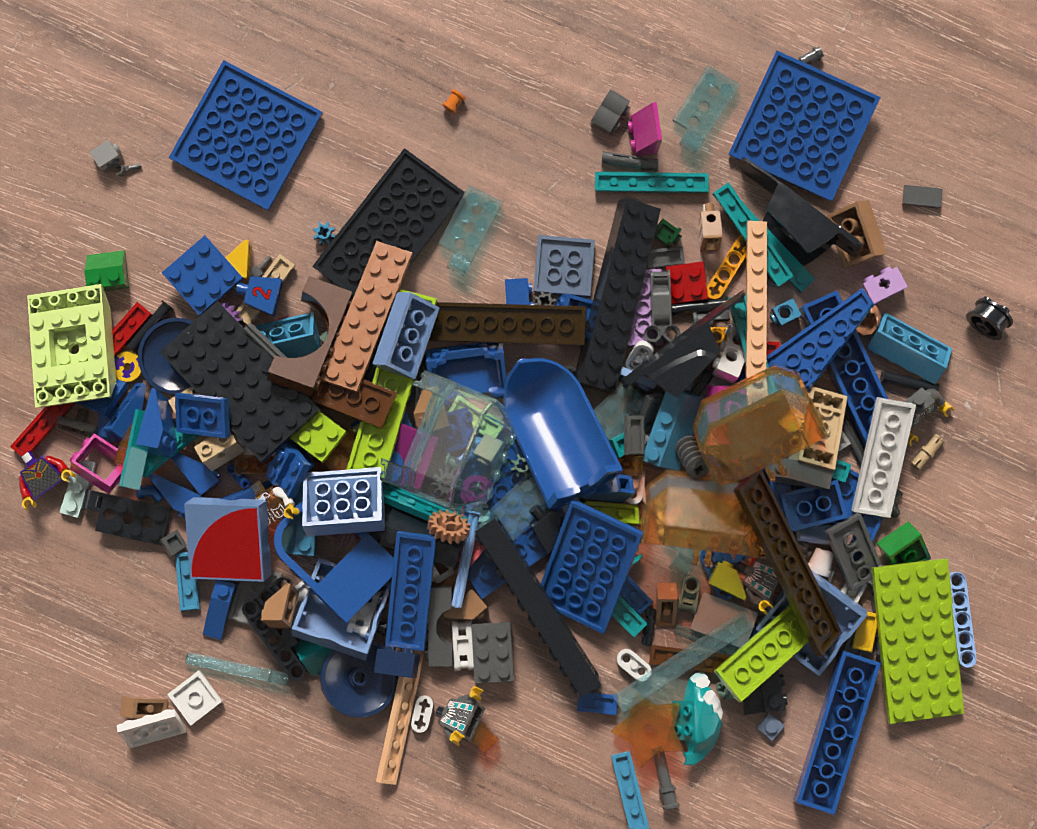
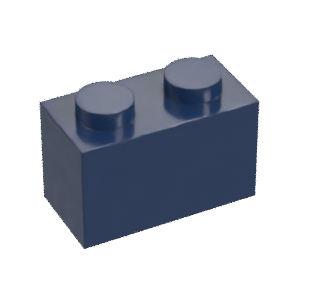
[374,646,420,678]

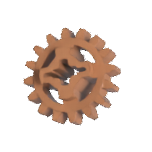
[427,509,471,544]

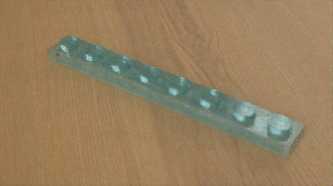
[613,610,755,713]

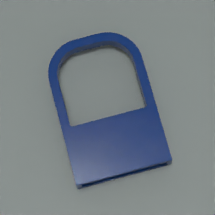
[274,501,394,624]

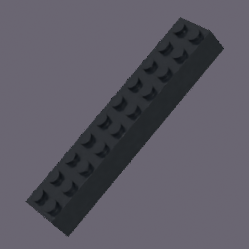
[574,198,661,393]
[474,514,602,697]

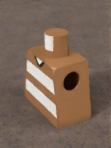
[699,203,722,251]

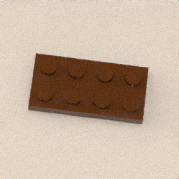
[311,379,398,430]

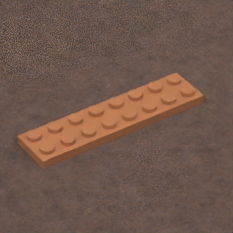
[320,241,413,394]

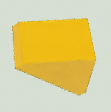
[225,240,251,281]

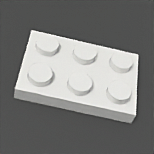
[117,709,186,748]

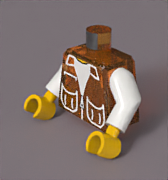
[250,481,300,526]

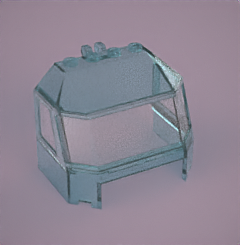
[380,370,516,514]

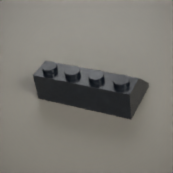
[379,508,464,568]

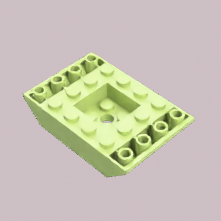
[27,284,116,408]

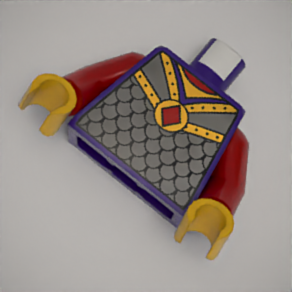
[19,451,76,511]

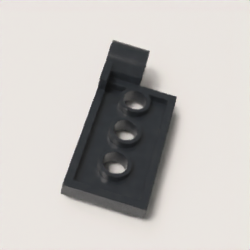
[81,489,172,546]

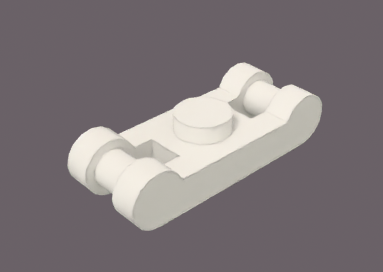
[347,590,382,638]
[452,619,474,671]

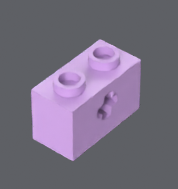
[860,267,908,305]

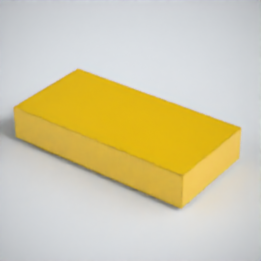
[852,611,877,653]

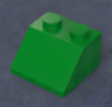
[84,250,129,291]
[877,521,931,565]

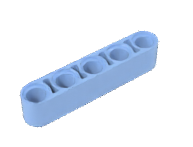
[950,572,977,668]

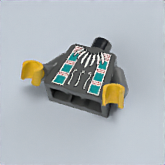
[905,388,954,446]
[736,556,779,615]
[436,686,485,746]

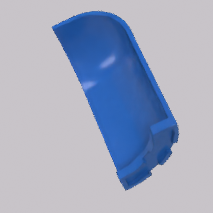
[504,358,623,509]

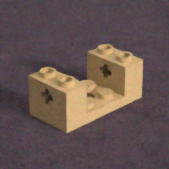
[788,386,848,471]
[168,387,245,471]

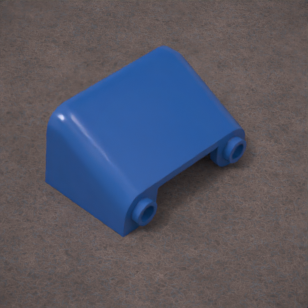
[426,342,507,406]

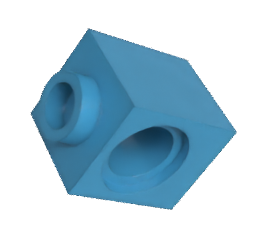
[770,298,801,328]

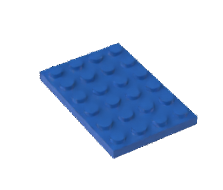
[541,499,644,634]

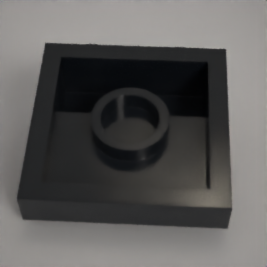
[742,671,788,715]

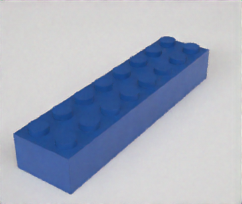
[799,291,888,447]
[793,650,881,815]

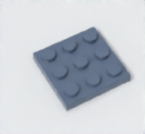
[533,235,595,297]

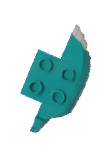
[671,671,723,765]

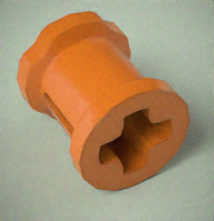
[442,89,466,114]

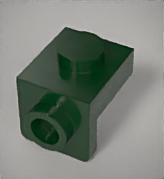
[654,218,682,247]

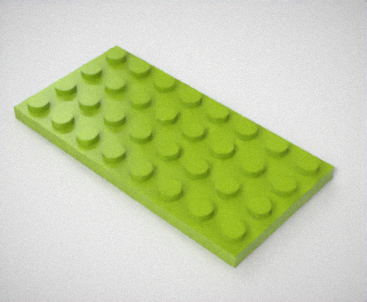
[871,558,964,724]

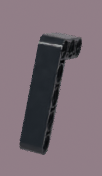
[242,576,306,681]

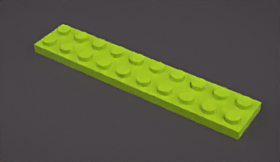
[346,289,437,483]

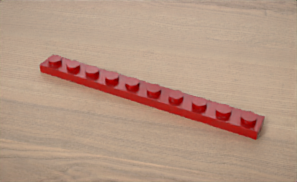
[10,302,152,457]

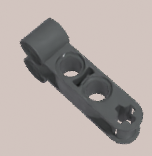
[643,270,681,345]

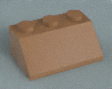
[827,200,887,268]

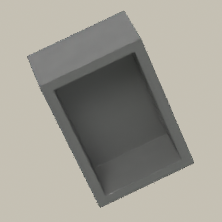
[471,622,514,684]

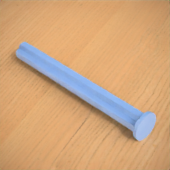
[452,511,482,608]

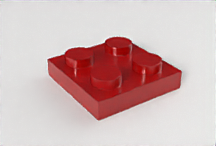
[666,261,709,304]

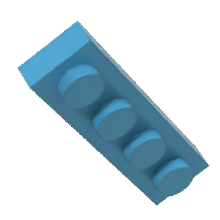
[611,750,649,829]

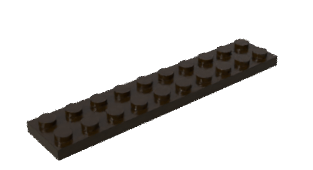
[428,302,587,346]
[733,468,842,656]

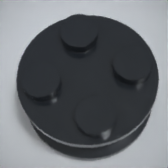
[966,296,1013,340]

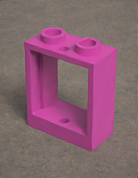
[70,434,126,494]

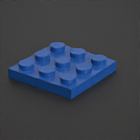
[162,235,244,316]

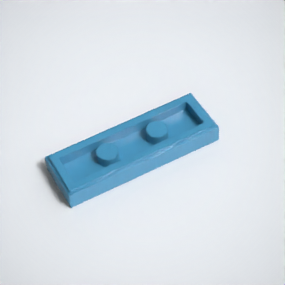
[175,552,200,611]

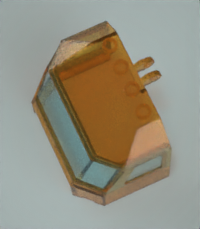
[692,363,828,487]

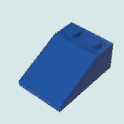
[136,388,177,458]
[780,480,848,532]

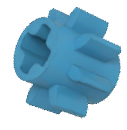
[313,222,336,246]

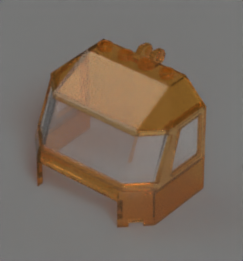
[638,470,762,567]

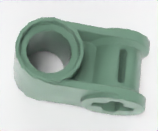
[677,576,701,614]

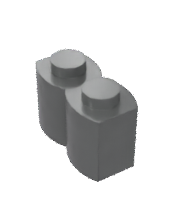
[590,89,631,135]

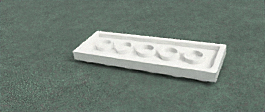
[851,397,916,518]

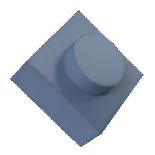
[756,713,784,741]

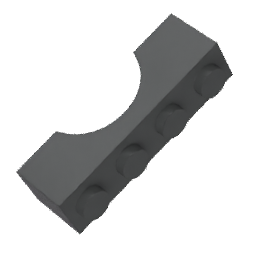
[425,586,453,666]

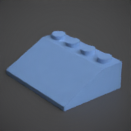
[302,467,385,536]

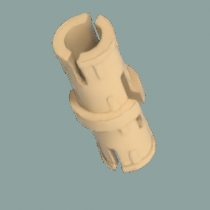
[910,434,945,471]

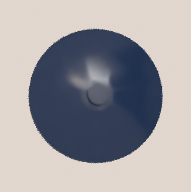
[138,318,193,395]
[320,641,398,718]

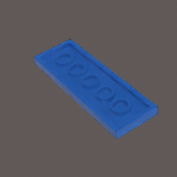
[385,531,437,651]

